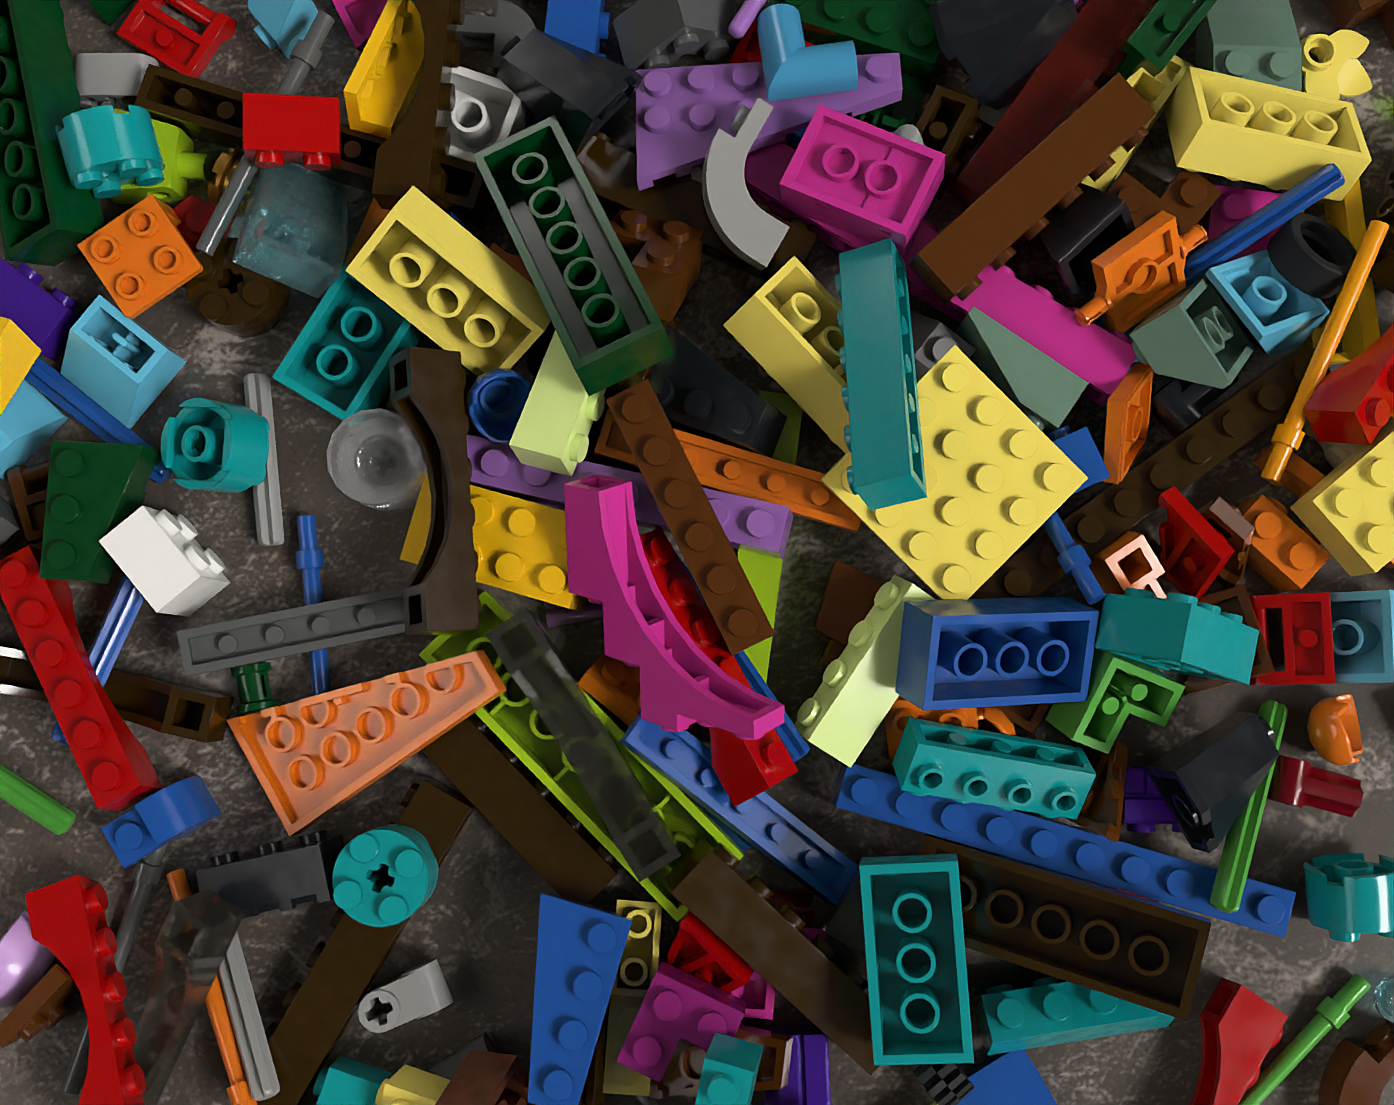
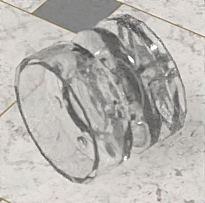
[326,409,427,513]

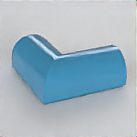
[756,4,858,102]

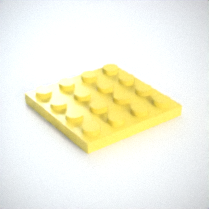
[820,345,1088,600]

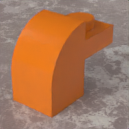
[1089,531,1167,599]

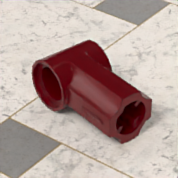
[1267,755,1364,817]

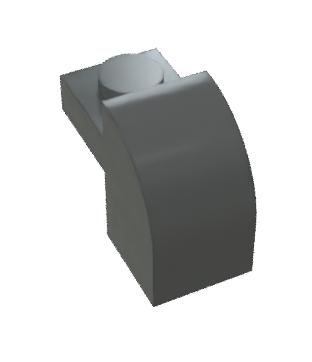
[455,0,536,79]

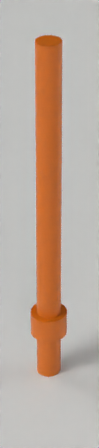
[166,869,258,1105]

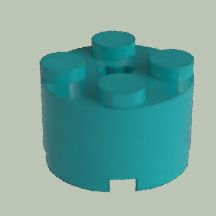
[55,105,165,198]
[161,398,270,493]
[332,824,439,927]
[1303,852,1394,942]

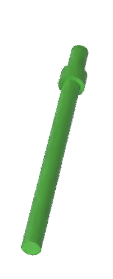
[1238,973,1371,1105]

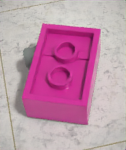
[779,104,946,256]

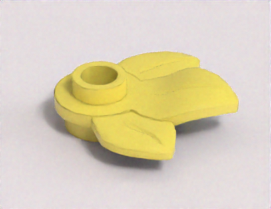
[1300,29,1373,100]

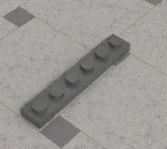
[176,586,406,676]

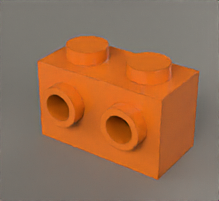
[1237,494,1331,592]

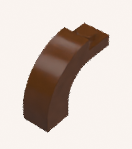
[1318,1020,1394,1105]

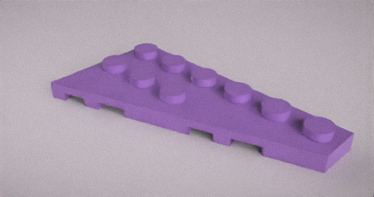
[636,53,903,191]

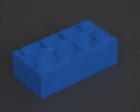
[895,596,1099,711]

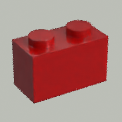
[243,92,341,171]

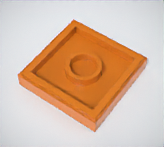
[1102,362,1153,484]

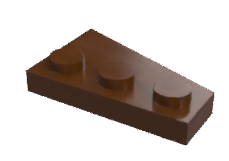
[648,1024,793,1099]

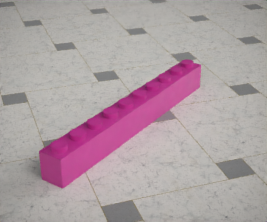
[744,140,1137,407]

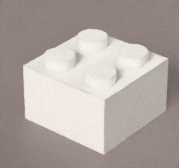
[445,66,531,165]
[99,505,230,617]

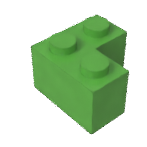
[1045,643,1186,754]

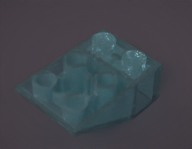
[232,162,348,298]

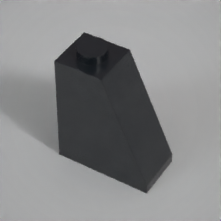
[929,0,1078,111]
[497,28,643,153]
[1036,183,1136,295]
[1144,712,1280,853]

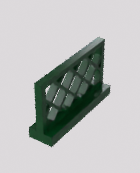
[1097,0,1217,90]

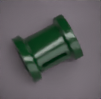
[230,662,278,714]

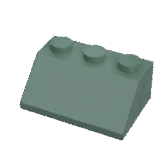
[1130,275,1255,389]

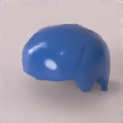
[466,368,532,444]

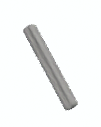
[243,373,284,546]
[207,921,280,1101]

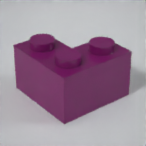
[616,961,746,1083]

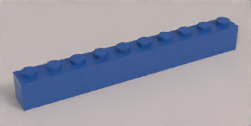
[831,763,1296,938]

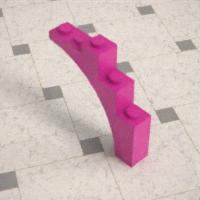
[564,474,784,740]

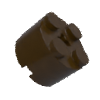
[186,237,290,338]

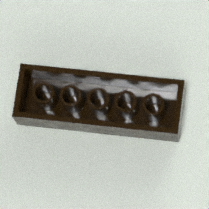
[919,834,1212,1021]

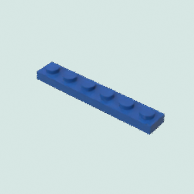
[619,710,858,905]

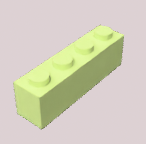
[509,330,606,477]
[794,575,936,768]

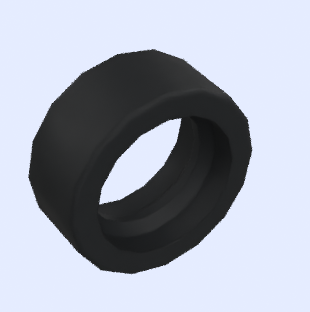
[1267,213,1357,299]

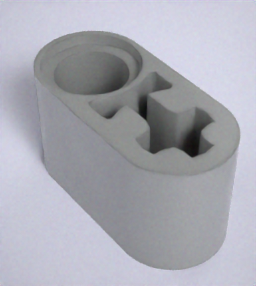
[74,53,159,111]

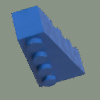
[528,892,633,1105]

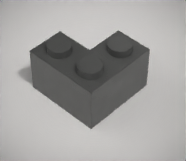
[613,0,744,71]

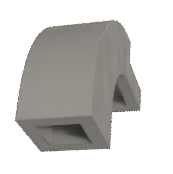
[702,97,790,271]

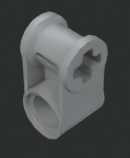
[358,958,454,1033]

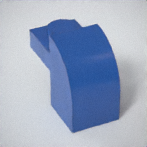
[101,776,222,868]

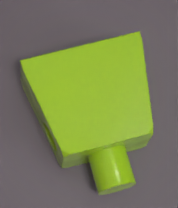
[110,108,213,204]

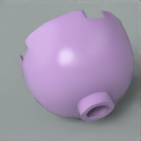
[0,910,56,1008]

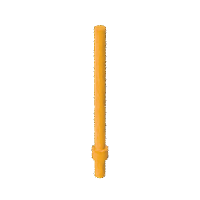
[1261,220,1389,483]

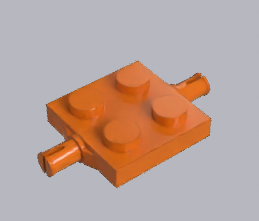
[1074,210,1208,334]

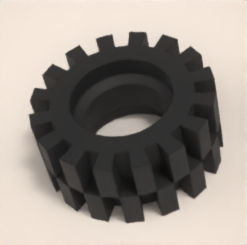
[906,1063,975,1105]

